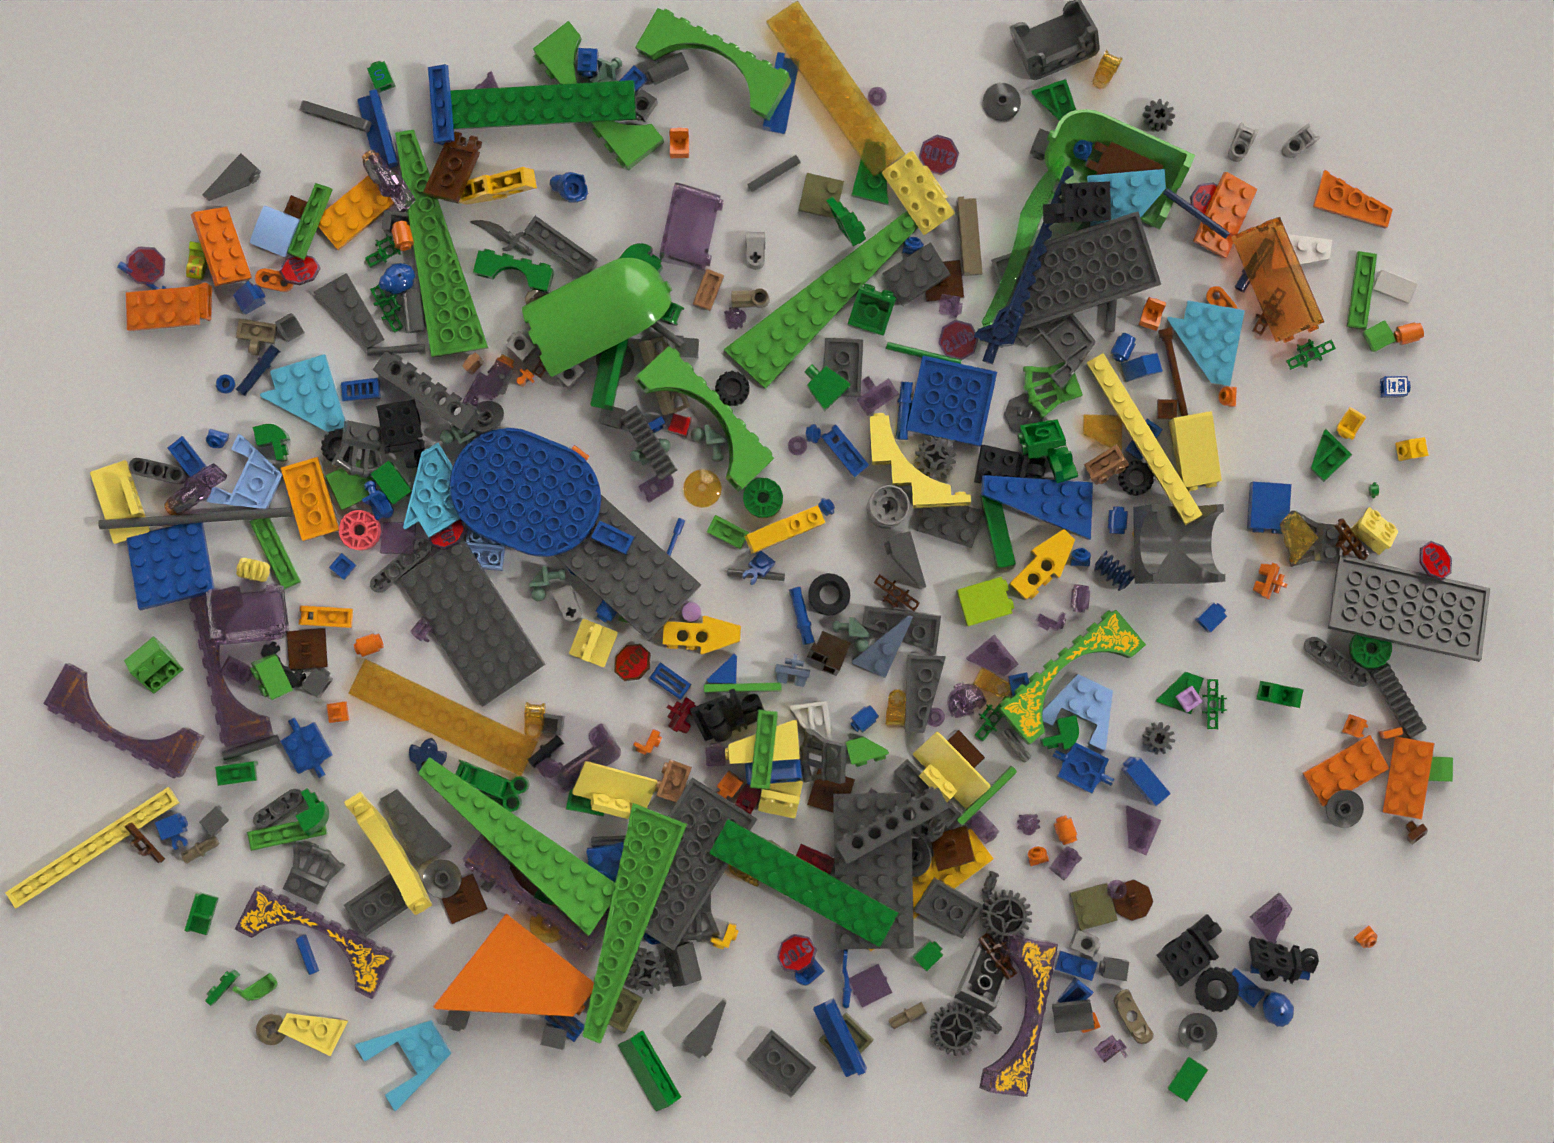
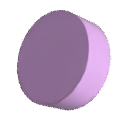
[682,602,701,622]

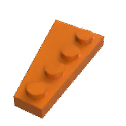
[1313,170,1393,228]

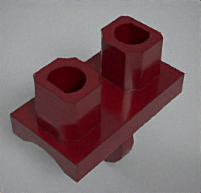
[666,697,696,734]

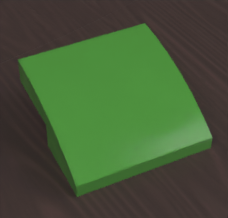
[325,459,377,511]

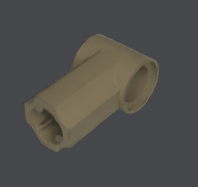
[731,288,770,308]

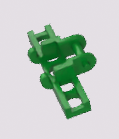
[365,234,401,268]
[370,284,404,333]
[1286,339,1336,370]
[1202,679,1227,729]
[975,696,1007,741]

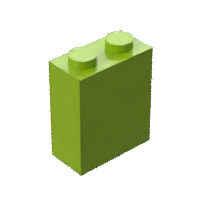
[956,576,1014,627]

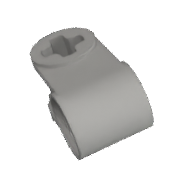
[1228,123,1258,162]
[1282,123,1320,158]
[746,232,765,270]
[552,584,582,622]

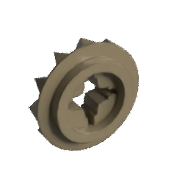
[256,1014,286,1045]

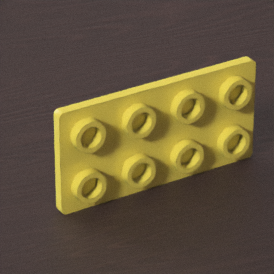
[882,151,955,235]
[90,460,150,544]
[913,731,991,809]
[572,761,658,819]

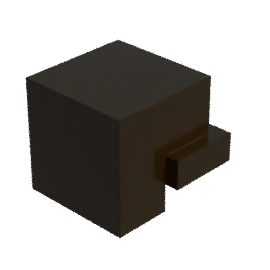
[807,631,851,676]

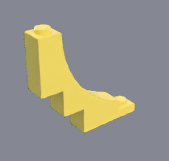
[870,413,971,508]
[344,792,432,915]

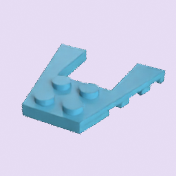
[355,1020,452,1111]

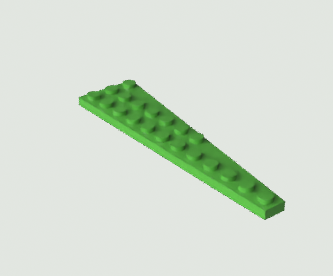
[395,129,489,358]
[724,211,918,389]
[418,757,615,937]
[582,803,687,1044]

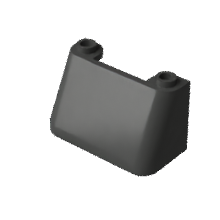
[1009,0,1100,80]

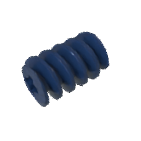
[1094,550,1135,591]

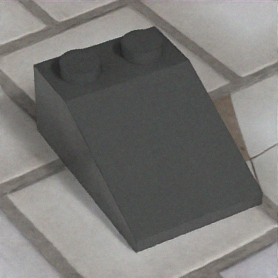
[884,531,926,589]
[954,942,1015,1014]

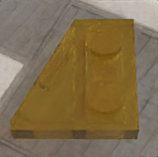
[1083,414,1122,451]
[1280,510,1318,564]

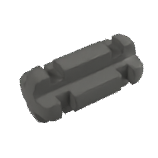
[982,871,999,895]
[980,1013,1002,1034]

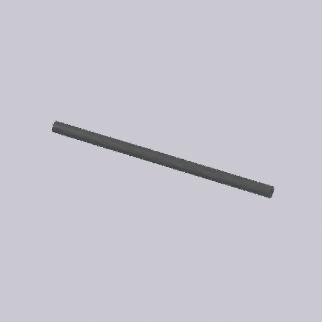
[98,507,292,530]

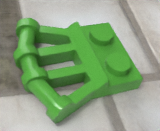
[1023,362,1083,418]

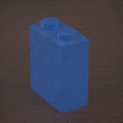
[1247,481,1292,534]
[1121,757,1171,806]

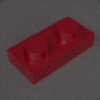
[796,843,835,874]

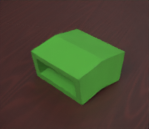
[1362,320,1396,352]
[1429,757,1453,782]

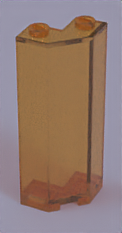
[1231,217,1325,343]

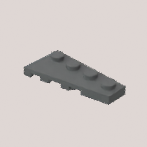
[314,273,385,348]
[862,606,941,654]
[905,655,946,733]
[380,789,452,866]

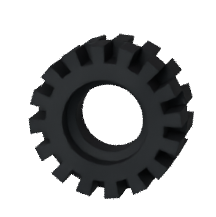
[715,370,750,406]
[321,429,350,463]
[1118,460,1155,496]

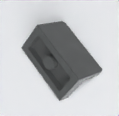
[664,942,702,987]
[1052,999,1095,1033]

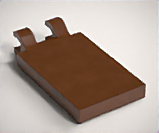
[423,131,482,203]
[1085,141,1164,175]

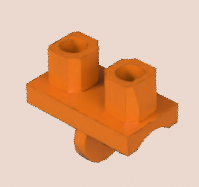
[1253,563,1288,600]

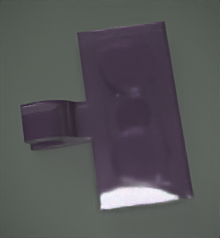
[857,376,899,416]

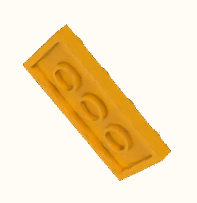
[318,176,397,251]
[281,457,339,541]

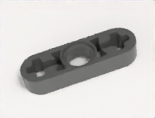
[253,789,304,828]

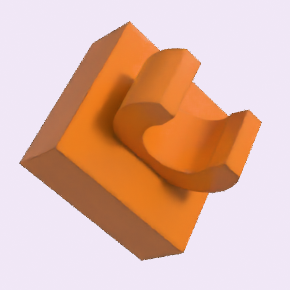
[327,701,349,723]
[1342,714,1368,738]

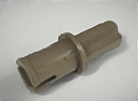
[181,836,219,864]
[889,1002,927,1029]

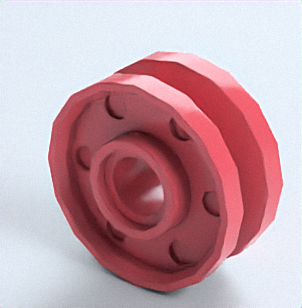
[339,510,382,550]

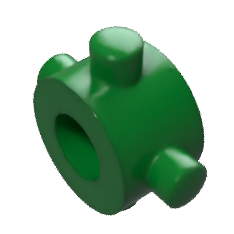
[1369,482,1379,498]

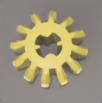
[236,558,270,582]

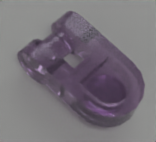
[638,475,674,503]

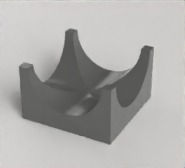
[1133,504,1225,584]

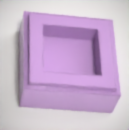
[1175,686,1203,713]

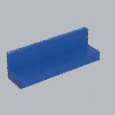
[763,52,800,134]
[428,64,455,146]
[357,89,399,170]
[813,998,867,1077]

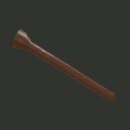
[1158,327,1188,417]

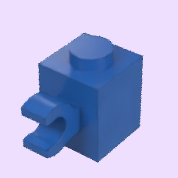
[577,48,599,78]
[155,813,188,850]

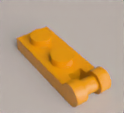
[298,606,353,628]

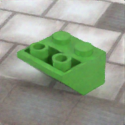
[124,636,184,694]
[250,654,293,700]
[844,736,889,767]

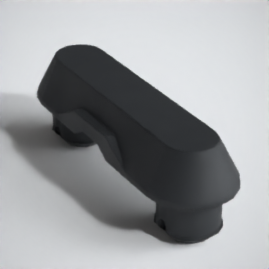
[260,641,306,688]

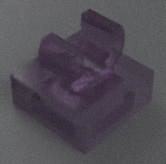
[410,617,435,642]

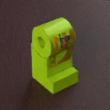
[186,241,208,280]

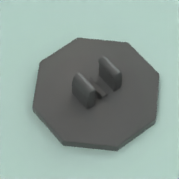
[1004,393,1044,432]

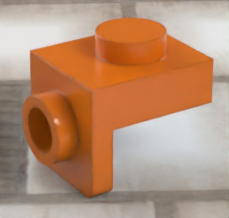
[669,128,689,158]
[1139,297,1166,331]
[633,729,662,755]

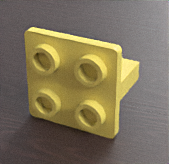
[1351,507,1398,555]
[569,619,618,667]
[758,780,803,818]

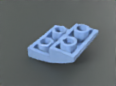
[250,205,300,257]
[466,527,505,571]

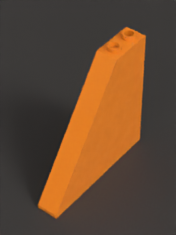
[433,914,594,1017]

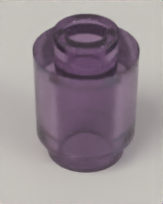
[1070,585,1091,613]

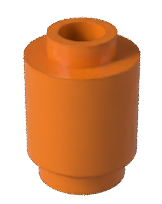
[391,221,414,251]
[1394,322,1424,345]
[354,633,384,657]
[1053,815,1078,845]

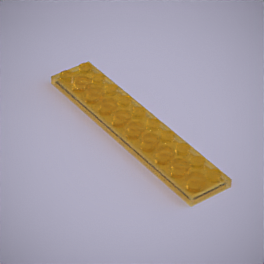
[766,0,905,177]
[348,659,538,776]

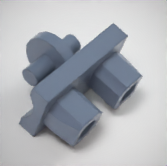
[775,654,810,687]

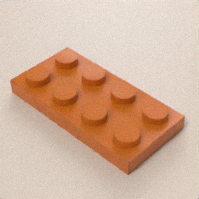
[1193,172,1257,258]
[191,207,252,287]
[126,286,200,331]
[1303,735,1390,807]
[1383,737,1435,819]

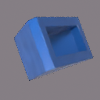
[1121,353,1163,382]
[707,654,737,684]
[1057,977,1093,1003]

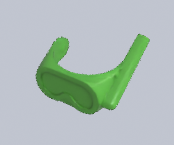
[232,973,278,1001]

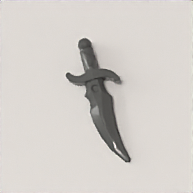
[470,220,534,256]

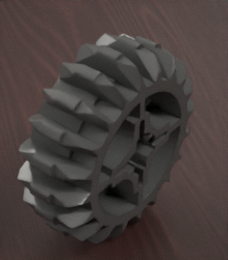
[980,889,1032,942]
[930,1002,982,1056]

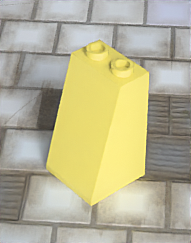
[1168,411,1222,491]
[725,720,800,764]

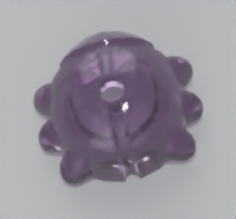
[724,307,747,330]
[1017,814,1040,835]

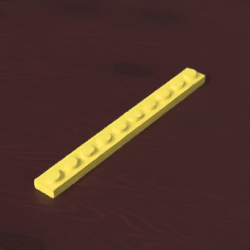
[1087,353,1203,525]
[5,787,180,909]

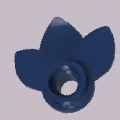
[409,738,447,772]

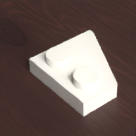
[790,701,832,742]

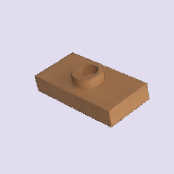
[693,268,724,312]
[462,352,484,375]

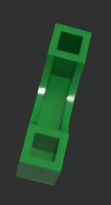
[473,249,554,293]

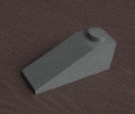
[202,153,261,201]
[683,998,726,1059]

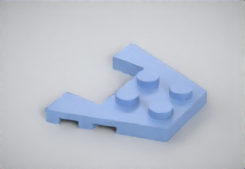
[206,434,283,509]
[1042,674,1113,751]

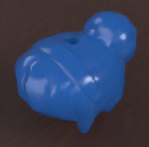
[549,172,588,203]
[379,263,415,295]
[1262,992,1294,1027]

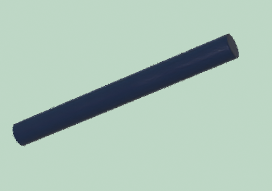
[1164,188,1230,239]

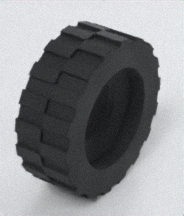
[808,573,851,616]
[1194,967,1239,1012]

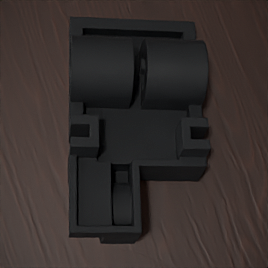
[1043,181,1111,224]
[376,399,425,469]
[974,445,1046,484]
[690,689,764,742]
[1156,914,1223,986]
[1249,937,1319,984]

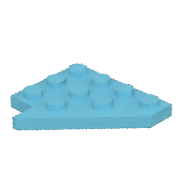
[1087,169,1166,227]
[1167,301,1245,386]
[260,354,346,432]
[403,443,461,538]

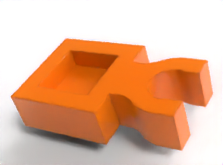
[716,770,744,799]

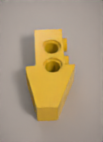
[459,167,537,205]
[744,505,825,554]
[1009,529,1075,600]
[663,616,741,655]

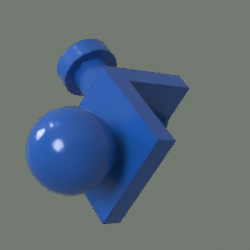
[362,481,394,520]

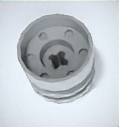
[867,485,910,529]

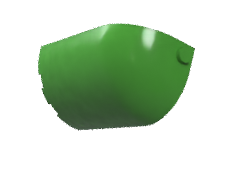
[1045,109,1195,229]
[522,258,672,377]

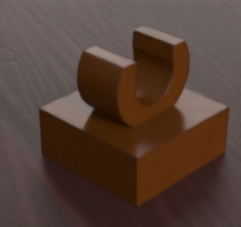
[284,195,307,219]
[1157,399,1177,419]
[1405,820,1428,845]

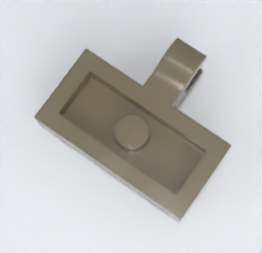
[236,319,278,356]

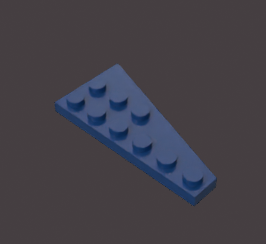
[981,475,1093,540]

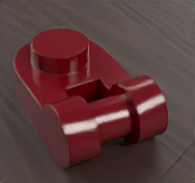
[735,784,762,814]

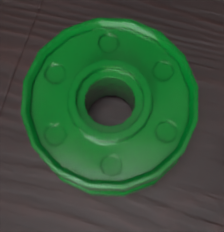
[743,478,783,518]
[1349,635,1392,669]

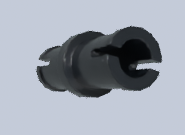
[527,735,564,768]

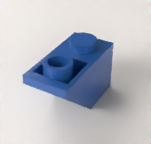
[233,281,266,314]

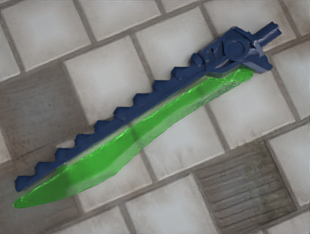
[974,156,1074,365]

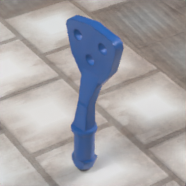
[842,949,852,1009]

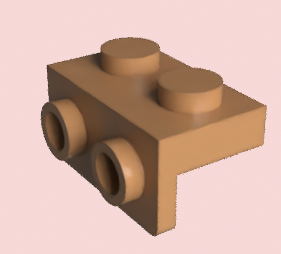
[1084,444,1129,485]
[655,759,692,803]

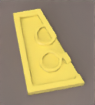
[278,1013,348,1056]

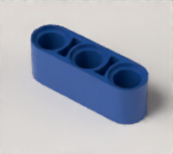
[745,759,802,785]

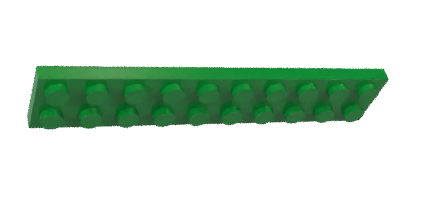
[450,80,636,130]
[710,819,898,947]

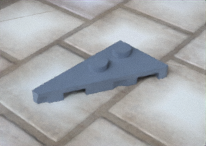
[852,615,913,678]

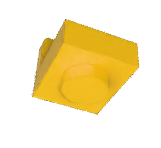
[1337,407,1366,440]
[1395,437,1429,461]
[710,922,739,950]

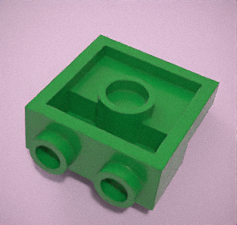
[826,196,866,247]
[848,284,897,336]
[1018,419,1066,458]

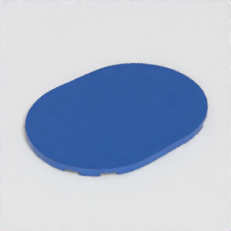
[450,428,601,557]

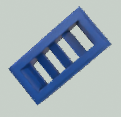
[341,378,381,401]

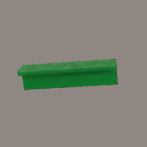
[590,338,629,411]
[979,494,1016,569]
[618,1030,681,1111]

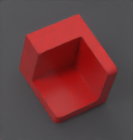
[668,413,692,438]

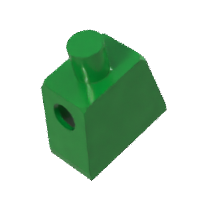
[804,364,851,412]

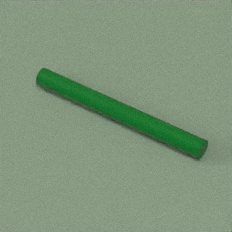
[886,342,962,364]

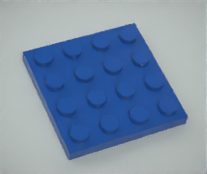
[906,356,997,447]
[126,523,215,611]

